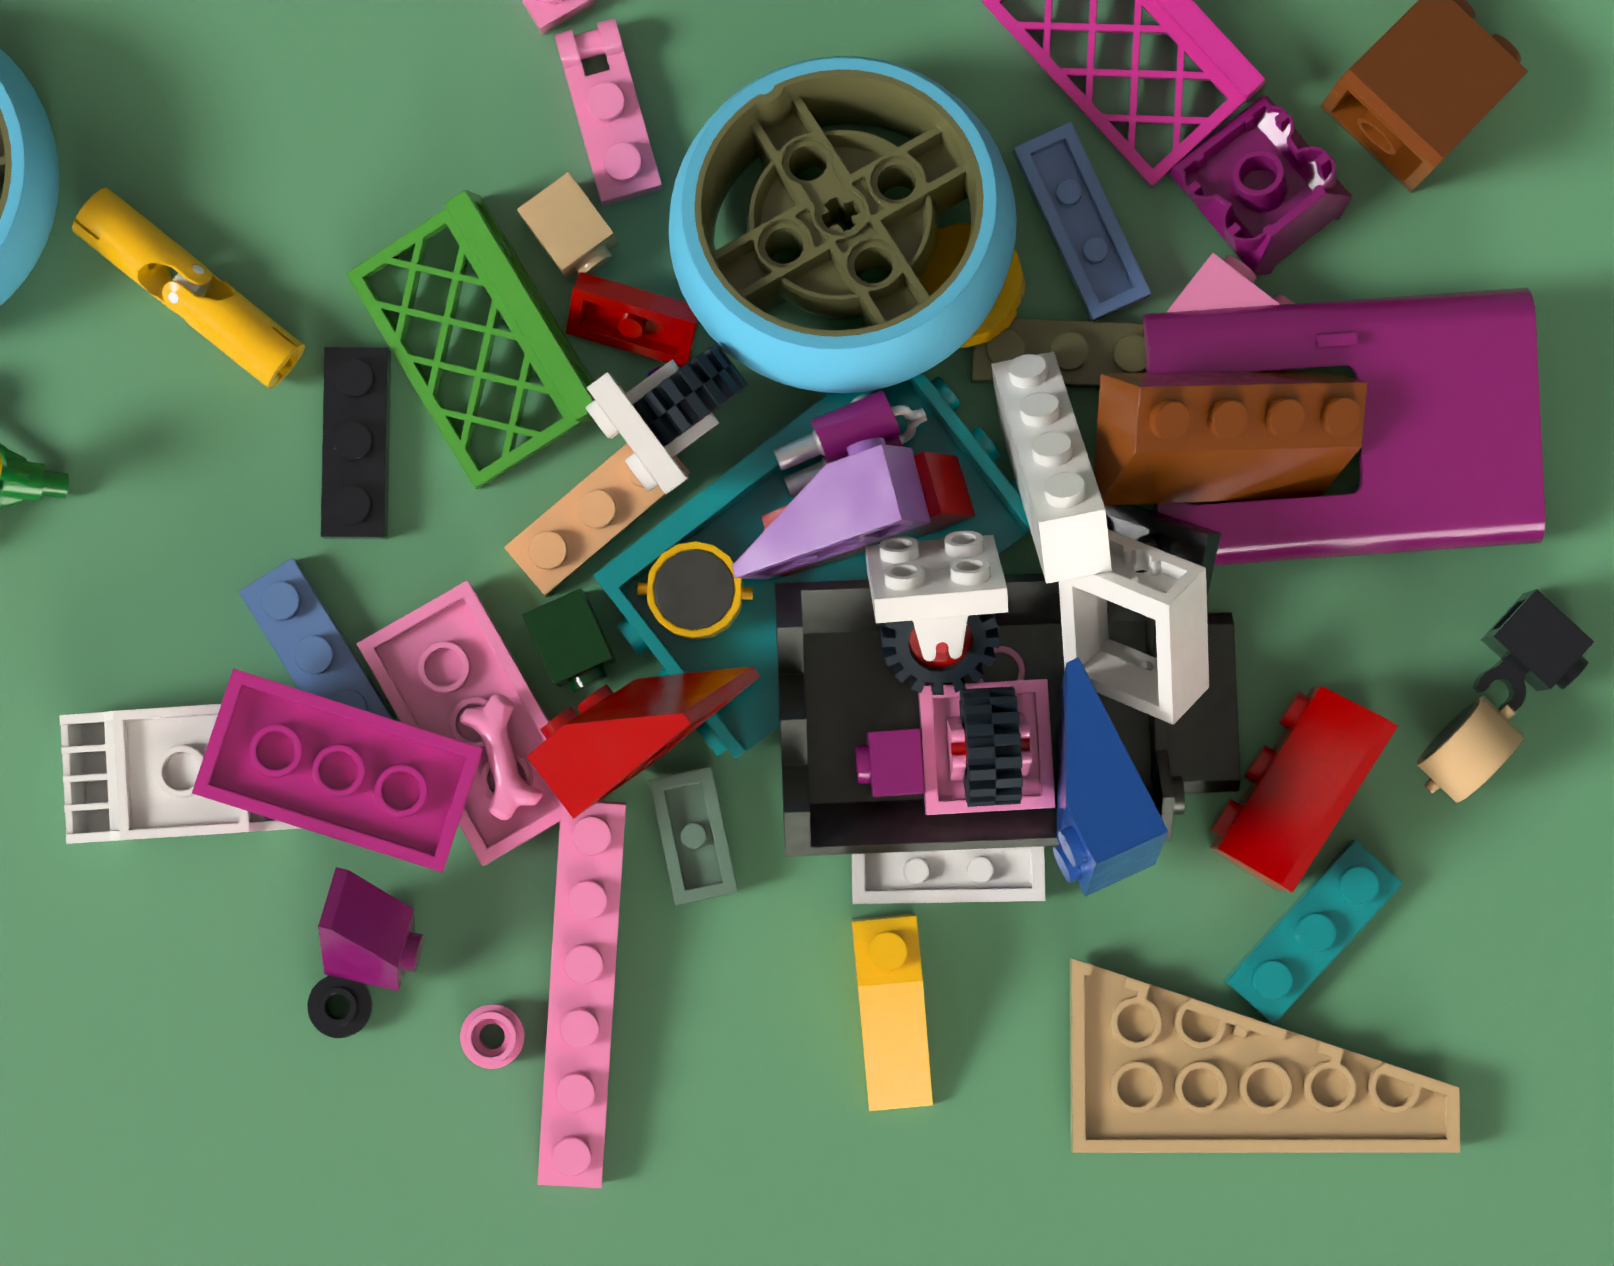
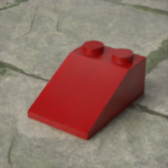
[527,666,760,819]

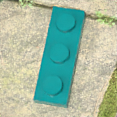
[1223,840,1403,1025]

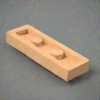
[504,443,691,597]

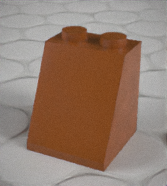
[1320,0,1528,192]

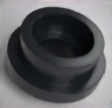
[307,976,373,1038]

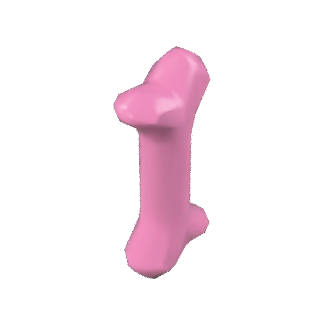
[460,694,542,820]

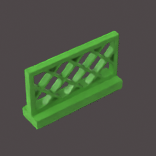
[345,190,595,489]

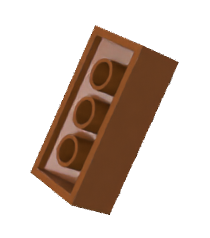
[1094,370,1368,505]

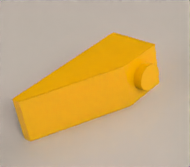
[851,913,933,1111]

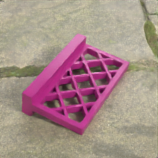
[982,0,1266,188]

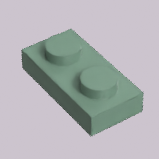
[649,767,739,906]

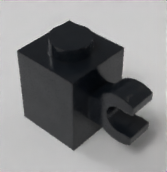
[1473,589,1594,711]

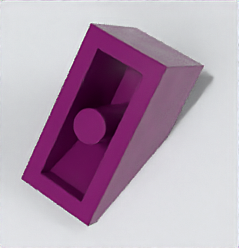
[318,867,424,991]

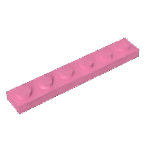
[537,801,626,1188]

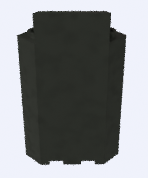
[775,573,1241,857]

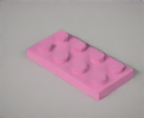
[356,580,561,866]

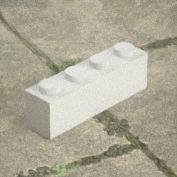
[991,351,1112,584]

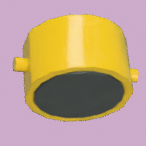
[637,541,753,640]

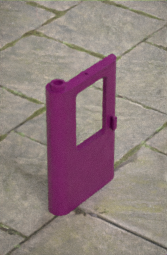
[1143,288,1545,566]

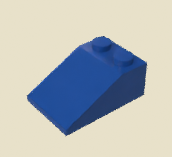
[1053,657,1168,897]

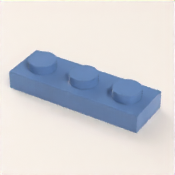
[1012,122,1151,322]
[238,558,396,720]

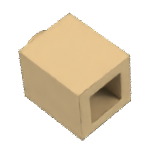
[517,172,618,280]

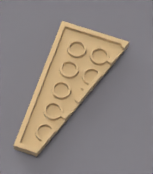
[1070,957,1460,1153]

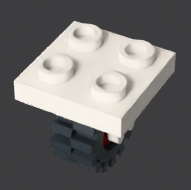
[585,343,748,494]
[865,531,1008,695]

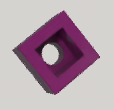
[855,728,925,797]

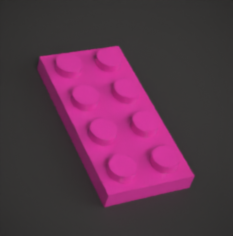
[192,668,483,873]

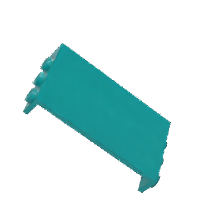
[593,373,1031,759]

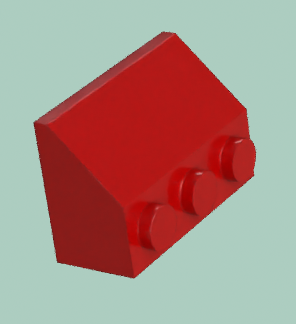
[1209,686,1398,893]

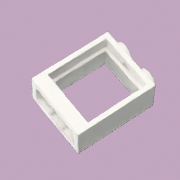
[1059,529,1209,725]

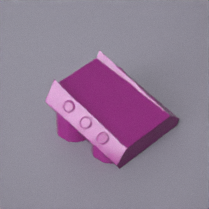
[1170,95,1352,275]

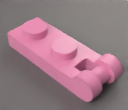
[554,18,663,206]

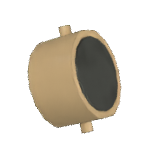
[1417,695,1524,803]

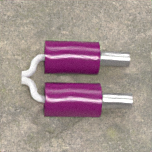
[773,390,927,498]

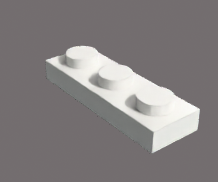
[852,846,1045,904]

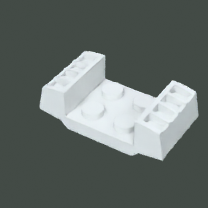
[59,704,302,844]

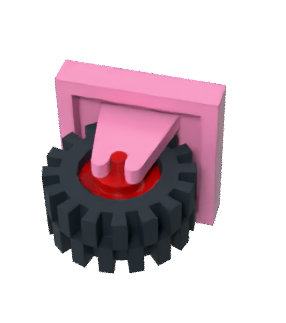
[918,679,1055,815]

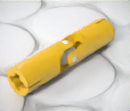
[72,187,305,389]

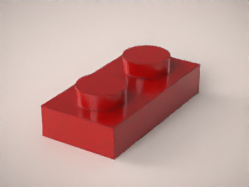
[566,272,699,367]

